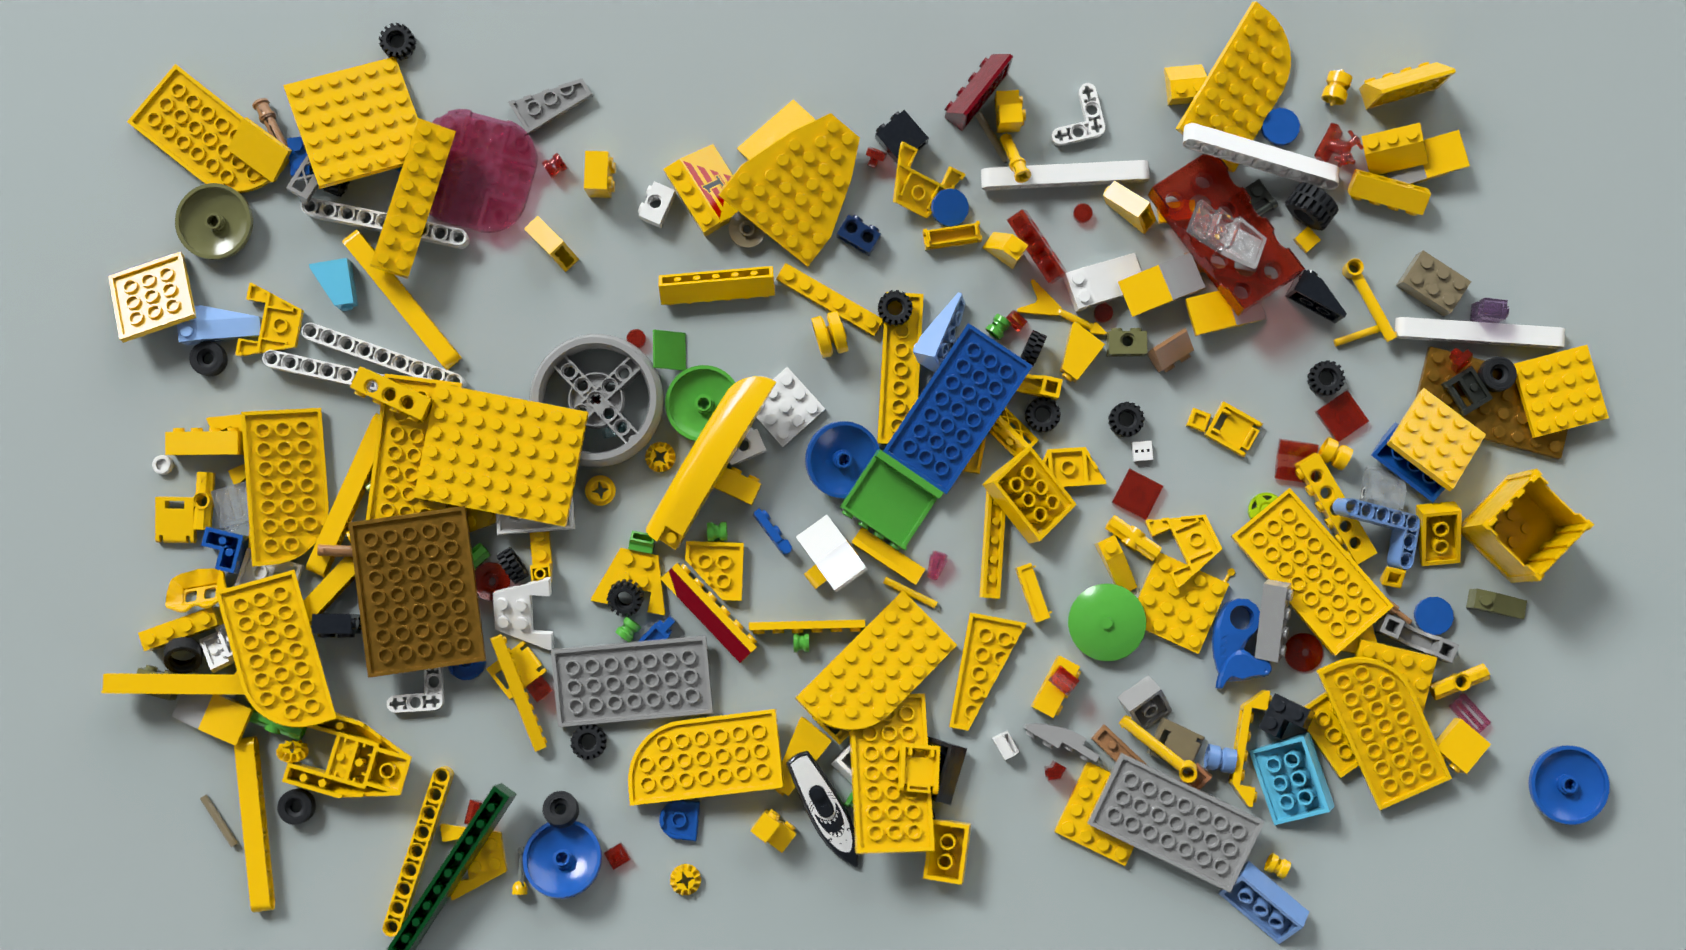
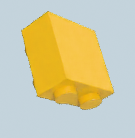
[1436,718,1491,774]

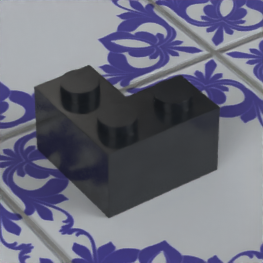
[1258,693,1316,739]

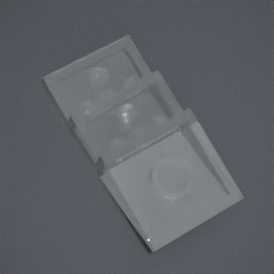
[1186,199,1267,269]

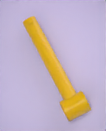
[1342,258,1397,342]
[1119,715,1197,783]

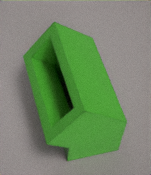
[628,530,655,554]

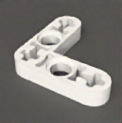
[1051,83,1105,146]
[387,667,445,713]

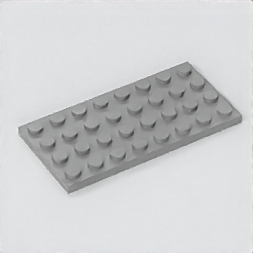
[551,635,713,727]
[1087,753,1264,892]

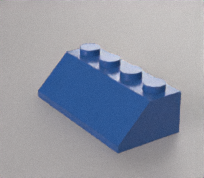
[1371,422,1445,502]

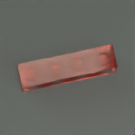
[1007,209,1067,284]

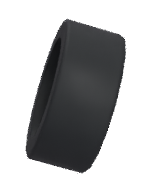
[163,637,203,674]

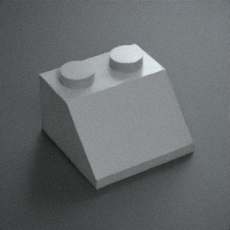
[1117,675,1172,730]

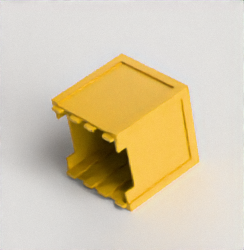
[1461,468,1594,583]

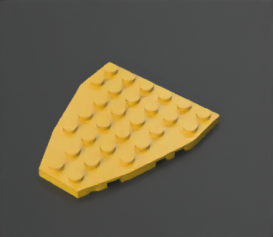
[718,113,860,267]

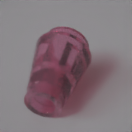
[927,550,948,580]

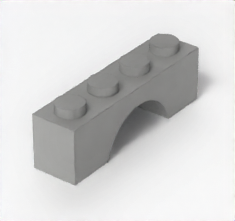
[1374,613,1459,663]

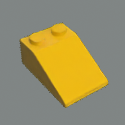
[1416,501,1462,566]

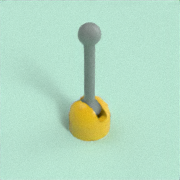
[512,847,528,895]

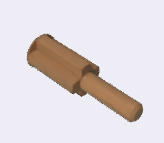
[1386,597,1412,624]

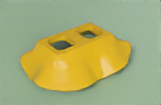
[165,568,227,613]

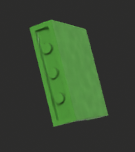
[840,450,944,551]

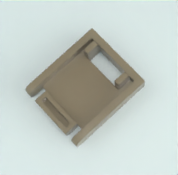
[1146,717,1205,772]

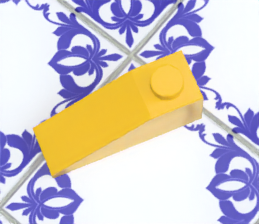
[1094,535,1137,591]

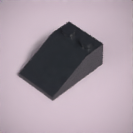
[1285,269,1347,323]

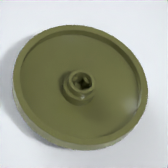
[175,183,253,260]

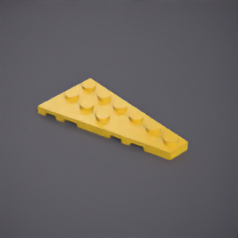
[949,612,1027,731]

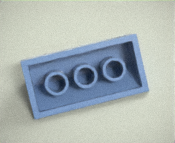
[1218,861,1309,944]

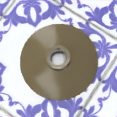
[728,212,765,248]

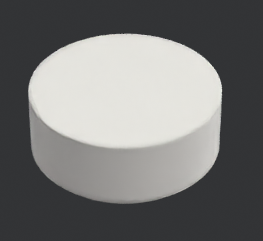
[152,455,174,475]

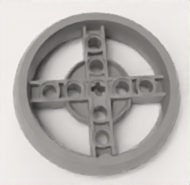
[529,334,664,467]

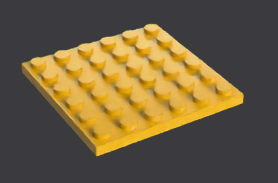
[283,57,418,189]

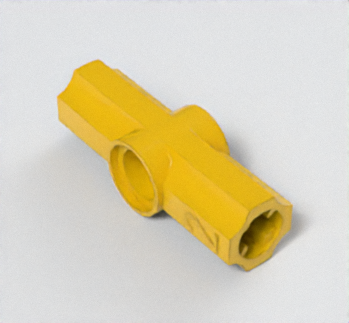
[192,472,216,530]
[1104,515,1162,561]
[1429,663,1490,700]

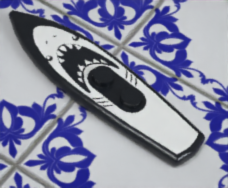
[786,751,859,867]

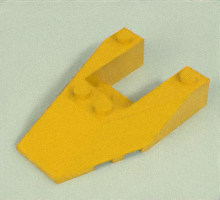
[282,712,412,798]

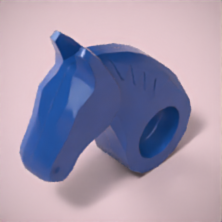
[1212,598,1272,689]

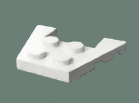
[493,577,554,650]

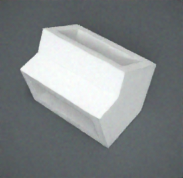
[992,731,1019,760]

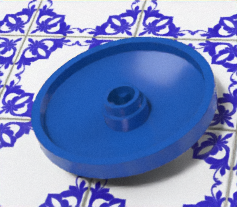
[805,421,880,498]
[1529,745,1610,825]
[523,821,602,899]

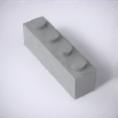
[1255,579,1293,663]

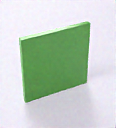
[653,329,686,371]

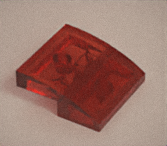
[1274,438,1319,483]

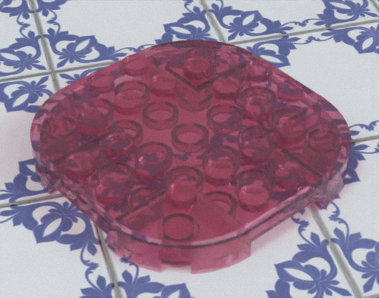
[429,109,538,233]

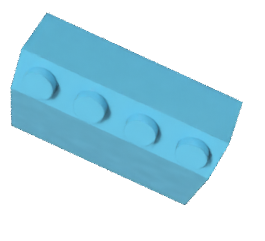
[1249,732,1335,825]

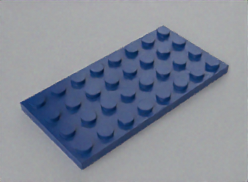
[883,323,1033,494]

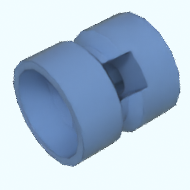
[1204,744,1237,774]

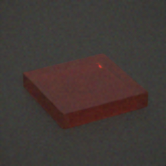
[1315,390,1369,442]
[1111,468,1163,520]

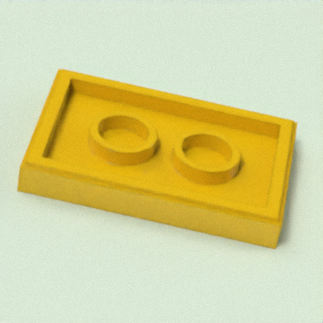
[227,117,292,182]

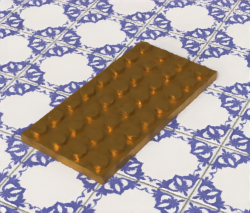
[1416,346,1568,459]

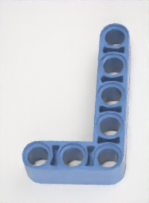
[1333,498,1420,570]

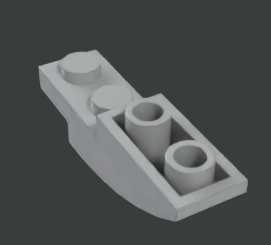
[1023,723,1100,763]

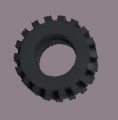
[1285,182,1339,231]

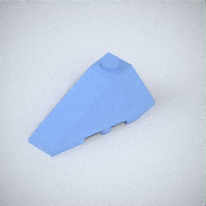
[913,292,966,373]
[177,305,261,345]

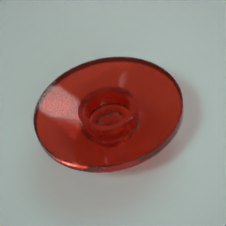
[475,562,511,601]
[1285,633,1323,672]

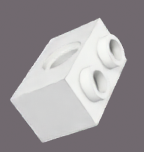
[638,181,677,228]
[730,428,767,467]

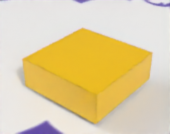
[1293,227,1321,254]
[1186,408,1211,433]

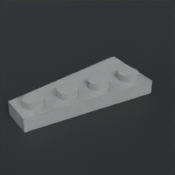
[508,78,593,135]

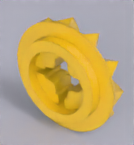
[645,442,676,472]
[585,475,616,506]
[276,739,309,763]
[670,864,701,896]

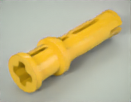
[1000,133,1031,183]

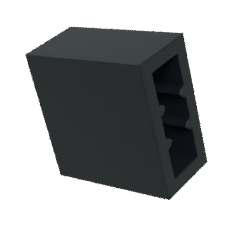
[875,110,929,164]
[312,614,362,638]

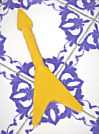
[1017,279,1106,335]

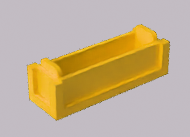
[922,221,982,251]
[1015,563,1052,623]

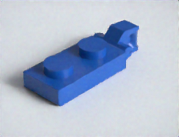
[639,616,676,641]

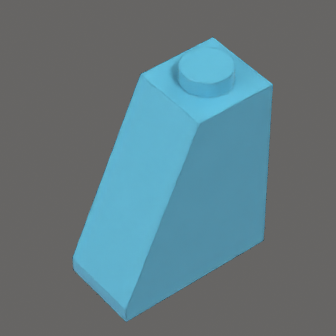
[309,258,358,311]

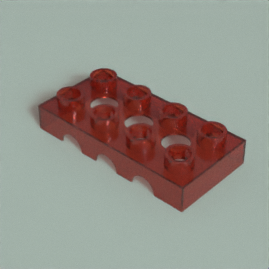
[1147,153,1305,316]

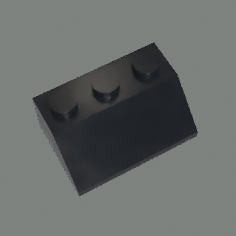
[928,736,967,805]

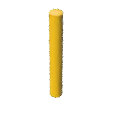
[1333,325,1381,347]
[883,577,938,609]

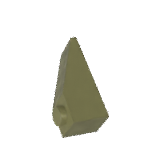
[1466,589,1527,619]

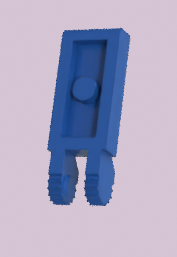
[753,508,792,555]

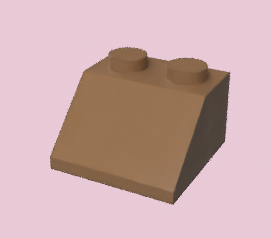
[1147,328,1194,373]

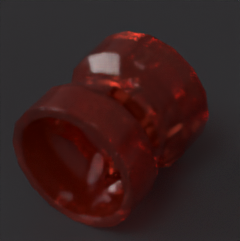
[542,153,568,178]

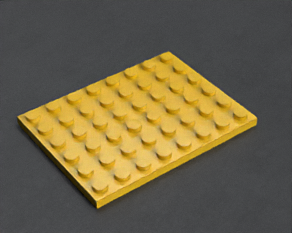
[414,383,589,527]

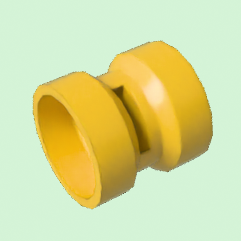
[1264,853,1291,879]

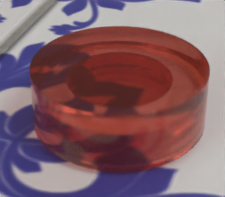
[1073,203,1093,223]
[1093,303,1113,323]
[627,329,646,348]

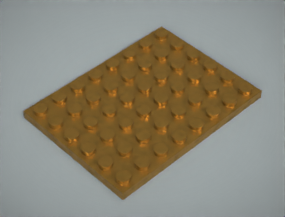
[348,506,486,678]

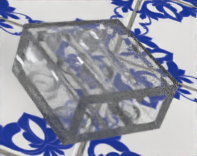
[211,481,249,531]

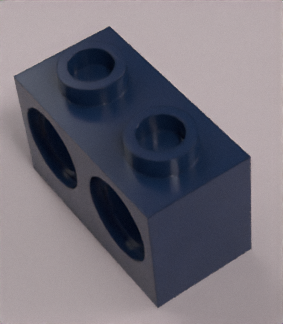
[837,214,881,256]

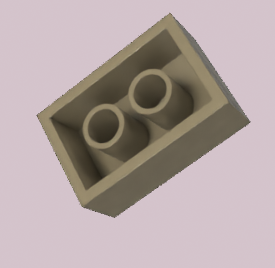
[1396,250,1472,317]

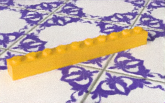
[490,634,547,752]

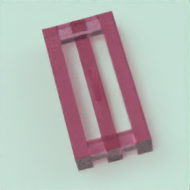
[1448,693,1491,734]

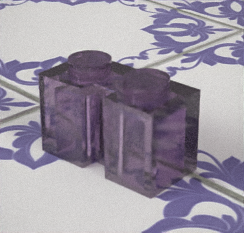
[1470,298,1509,323]

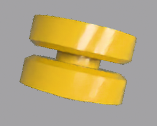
[811,311,849,359]

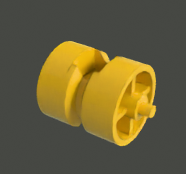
[1321,70,1353,106]

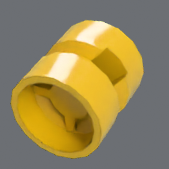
[1318,437,1353,471]

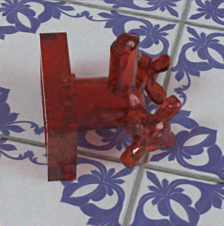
[1314,123,1363,167]

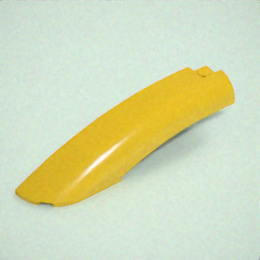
[645,376,777,550]

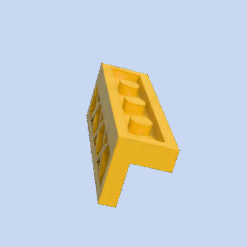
[989,407,1039,457]
[851,527,926,585]

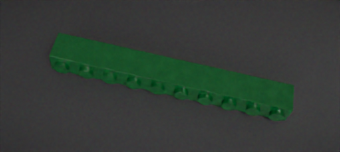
[387,783,517,950]

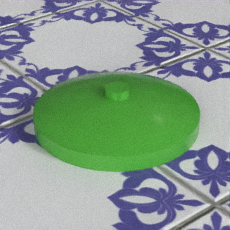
[665,365,736,441]
[1068,583,1146,661]

